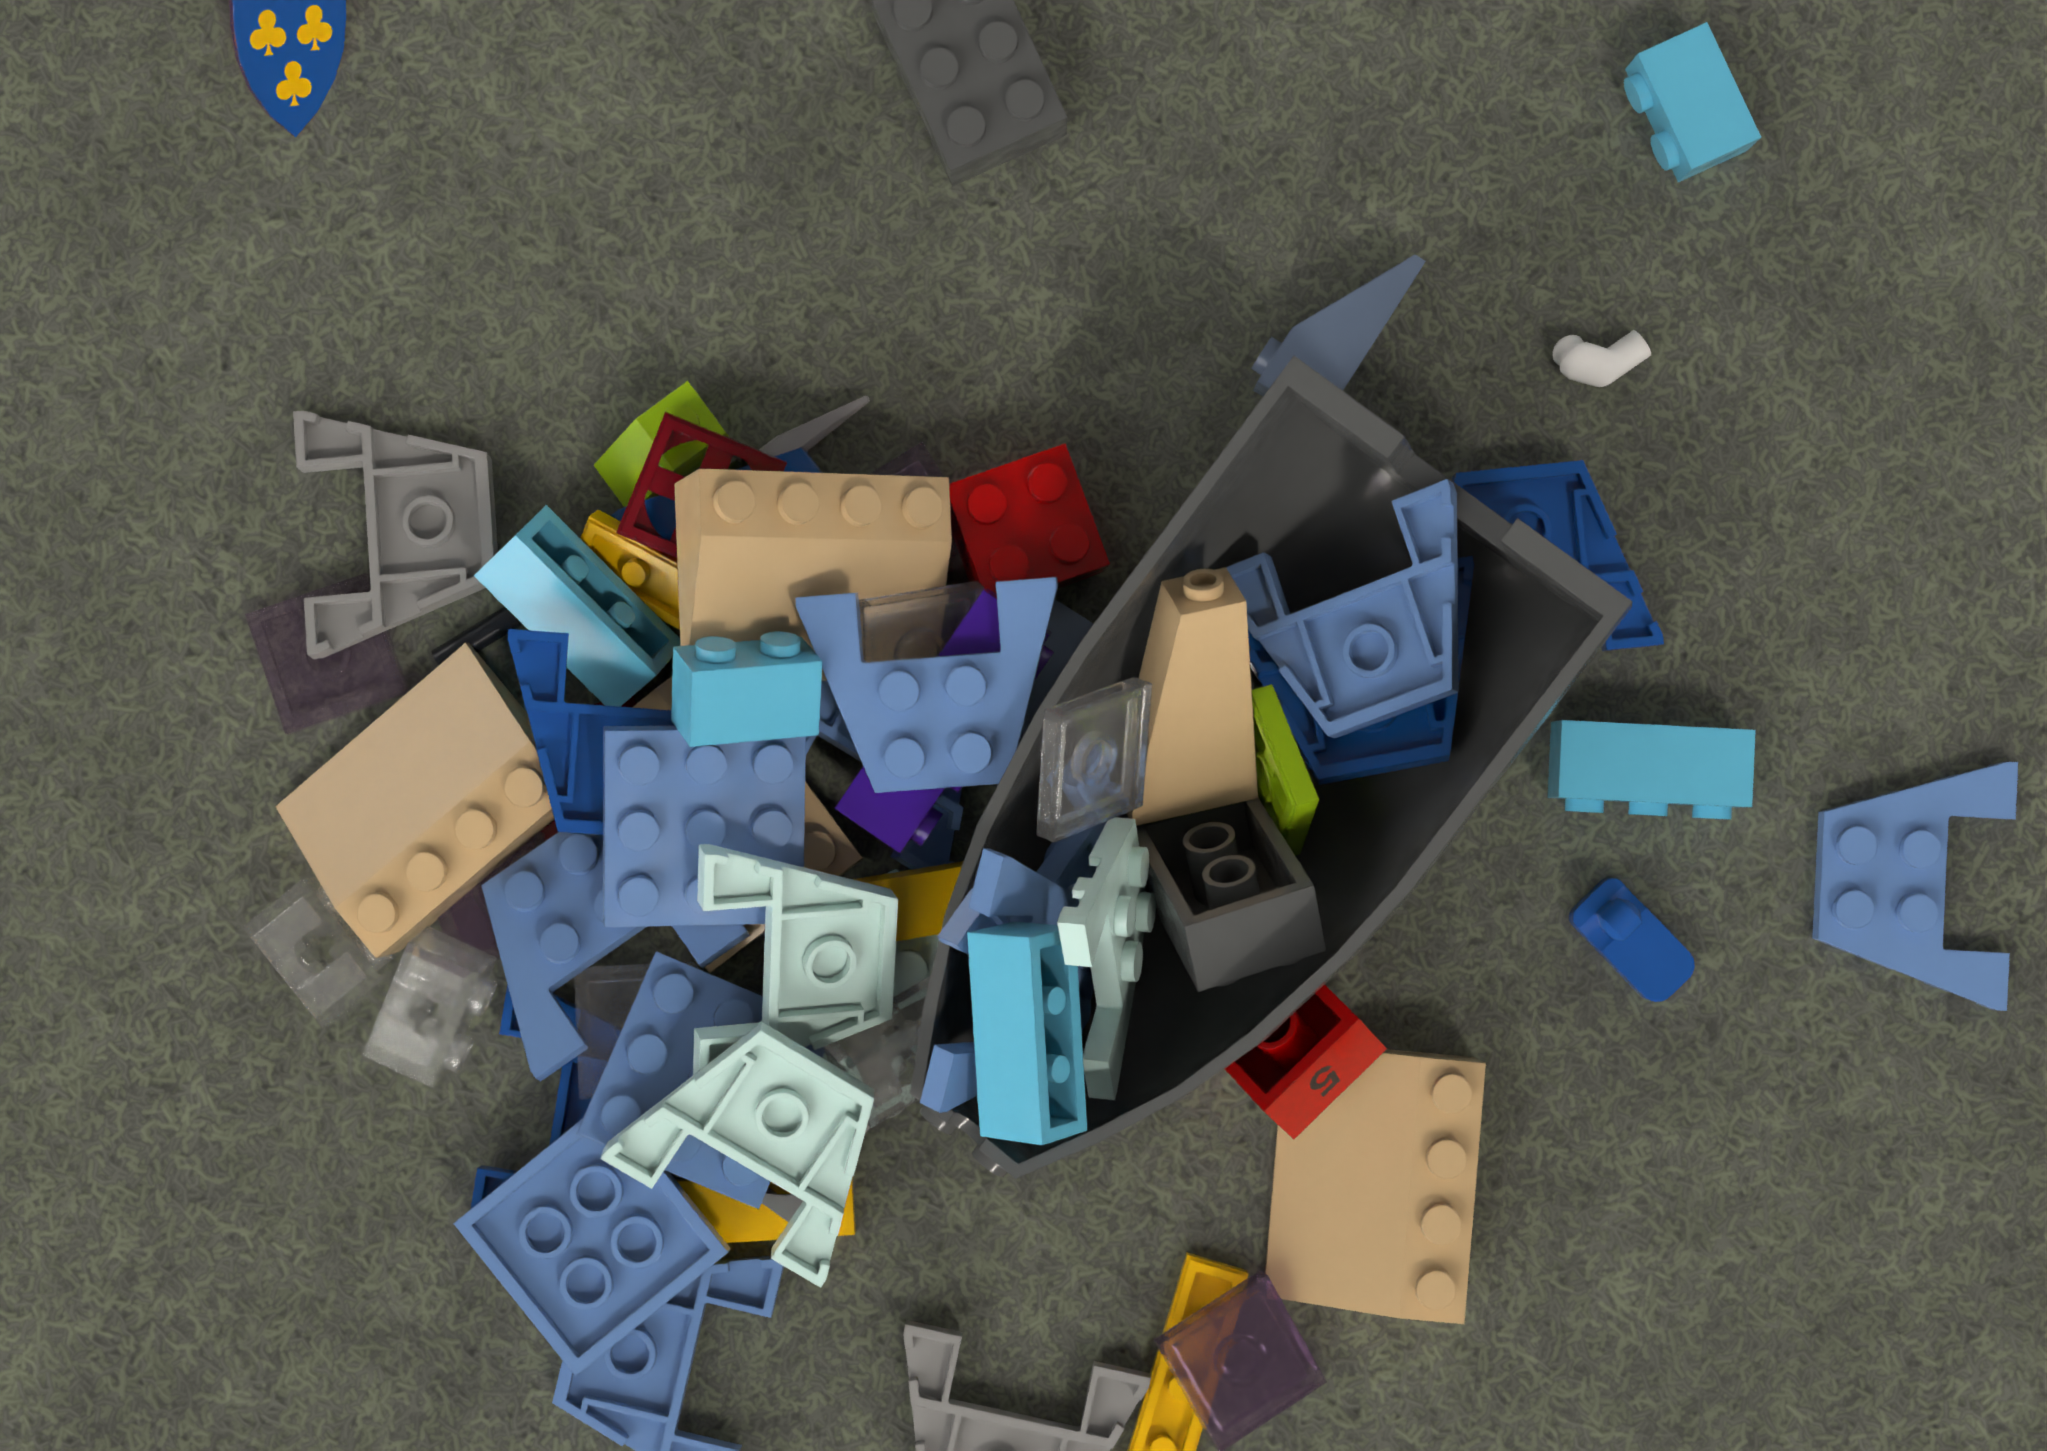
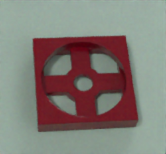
[616,411,787,558]

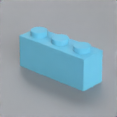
[474,505,680,707]
[1548,720,1756,820]
[967,921,1087,1145]

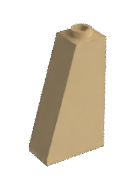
[1114,567,1258,826]

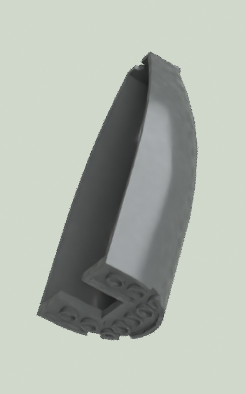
[910,356,1632,1179]

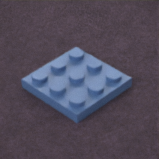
[603,726,806,927]
[576,951,828,1209]
[453,1119,731,1376]

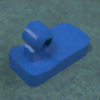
[1569,878,1695,1002]

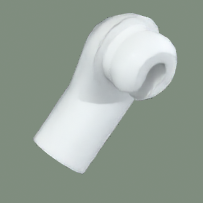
[1553,330,1651,387]

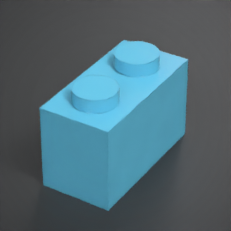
[1624,22,1761,182]
[671,631,822,747]

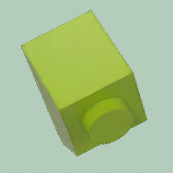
[594,381,730,507]

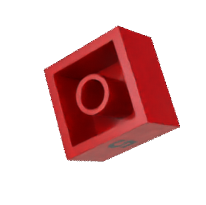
[949,443,1110,600]
[1225,985,1387,1140]

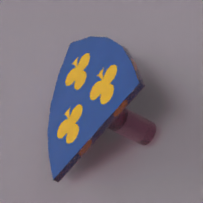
[229,0,346,137]

